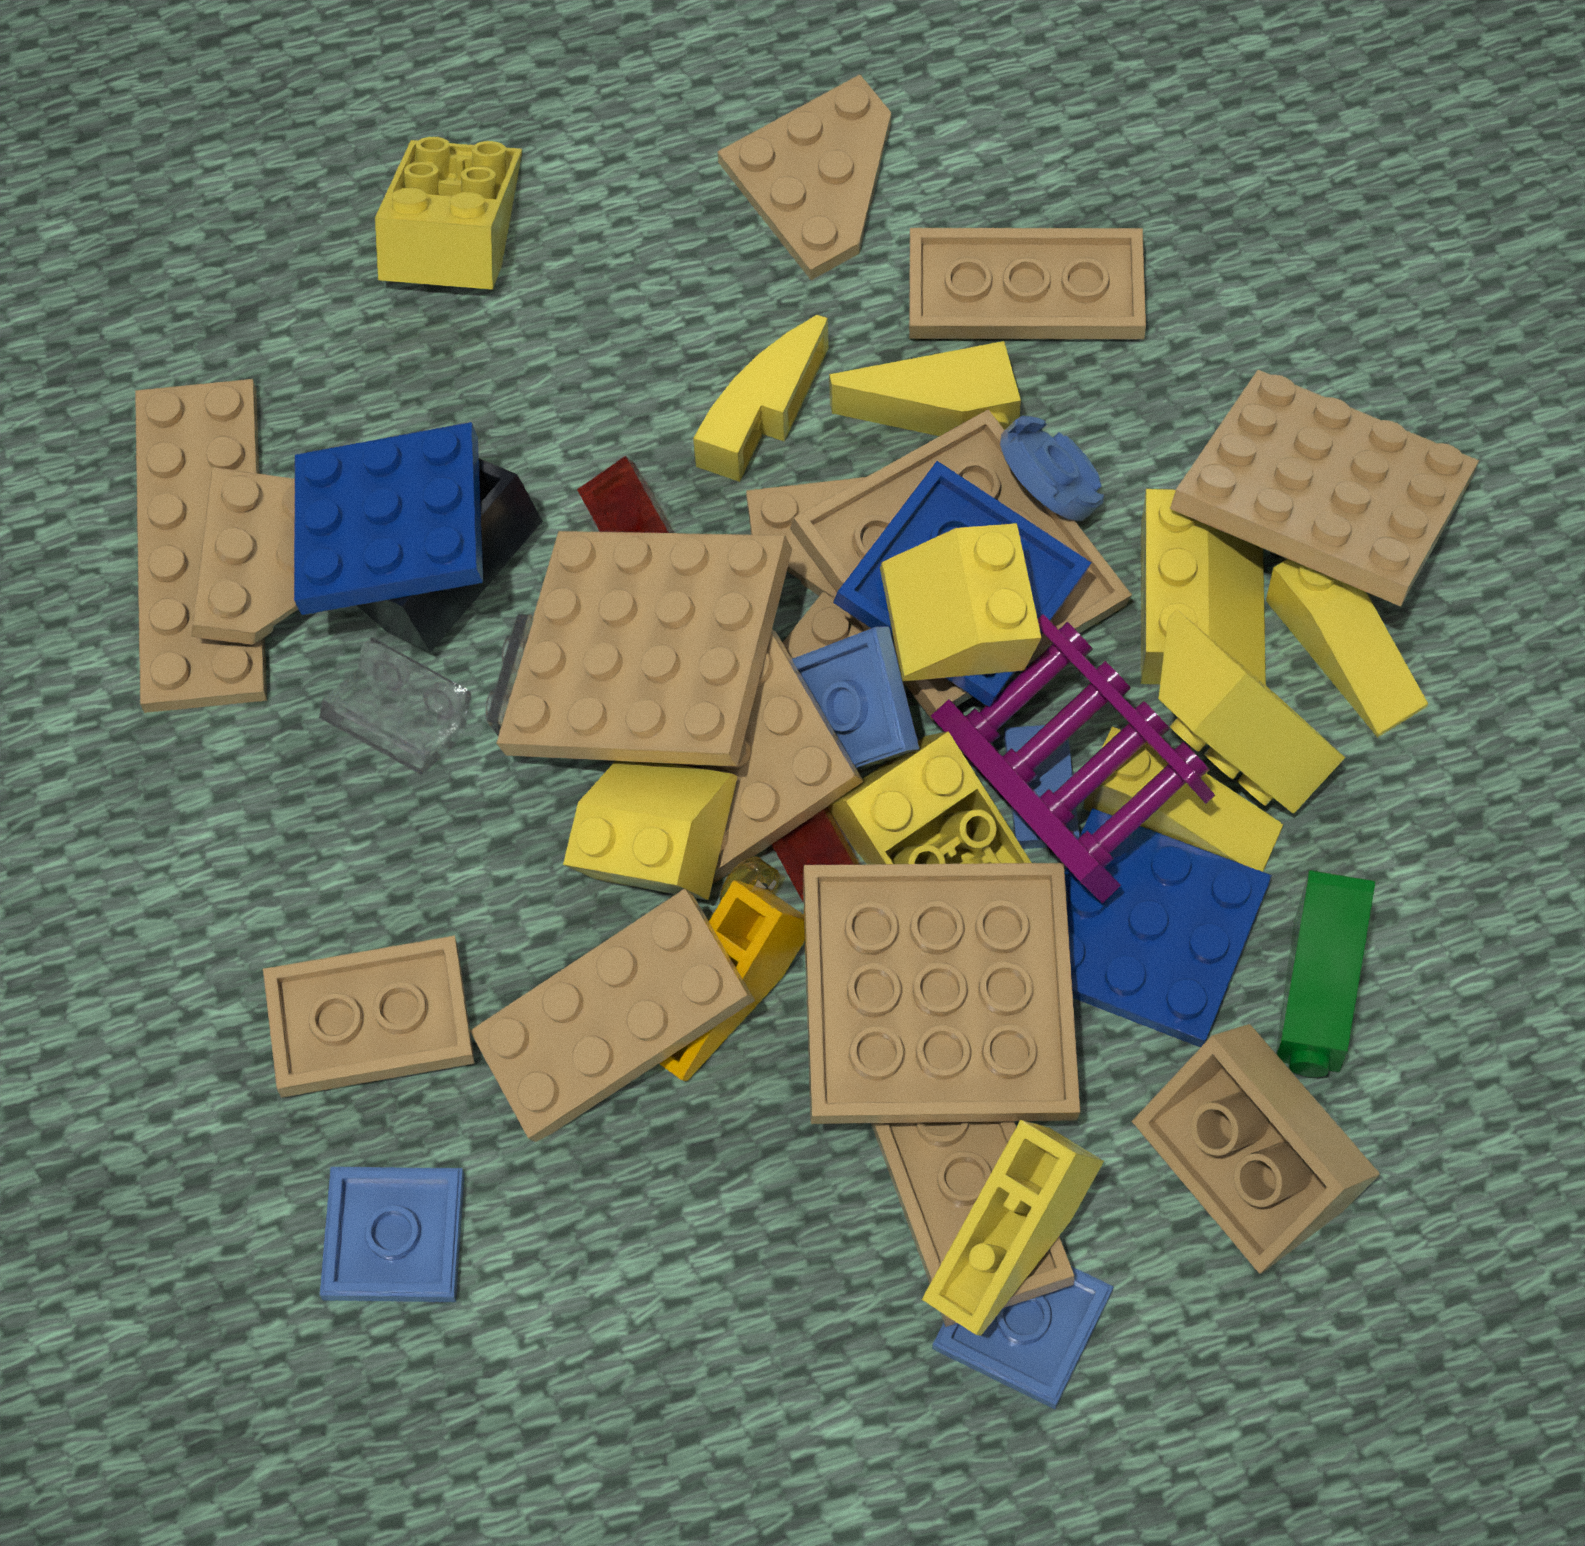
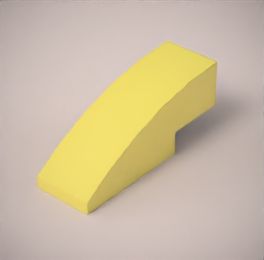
[693,315,829,482]

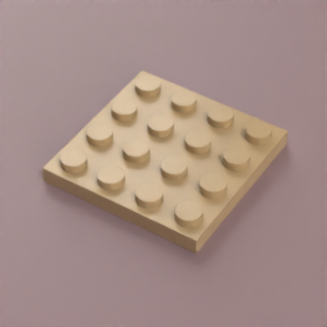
[1170,370,1479,607]
[790,409,1132,721]
[496,531,792,767]
[803,863,1080,1124]

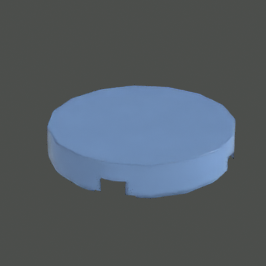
[1000,415,1104,521]

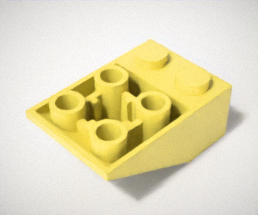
[375,137,522,290]
[827,731,1031,864]

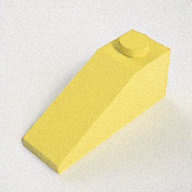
[829,341,1021,436]
[1266,559,1428,738]
[1083,726,1283,872]
[921,1120,1104,1336]

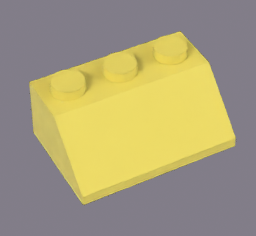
[1141,489,1266,685]
[1158,609,1345,814]

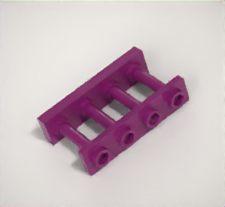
[931,614,1215,903]

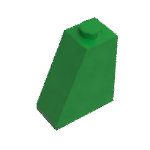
[1276,870,1375,1077]

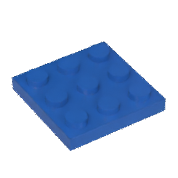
[294,422,483,615]
[833,461,1092,707]
[1064,808,1272,1048]

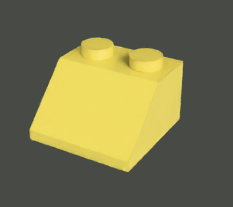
[880,523,1042,681]
[563,761,738,900]

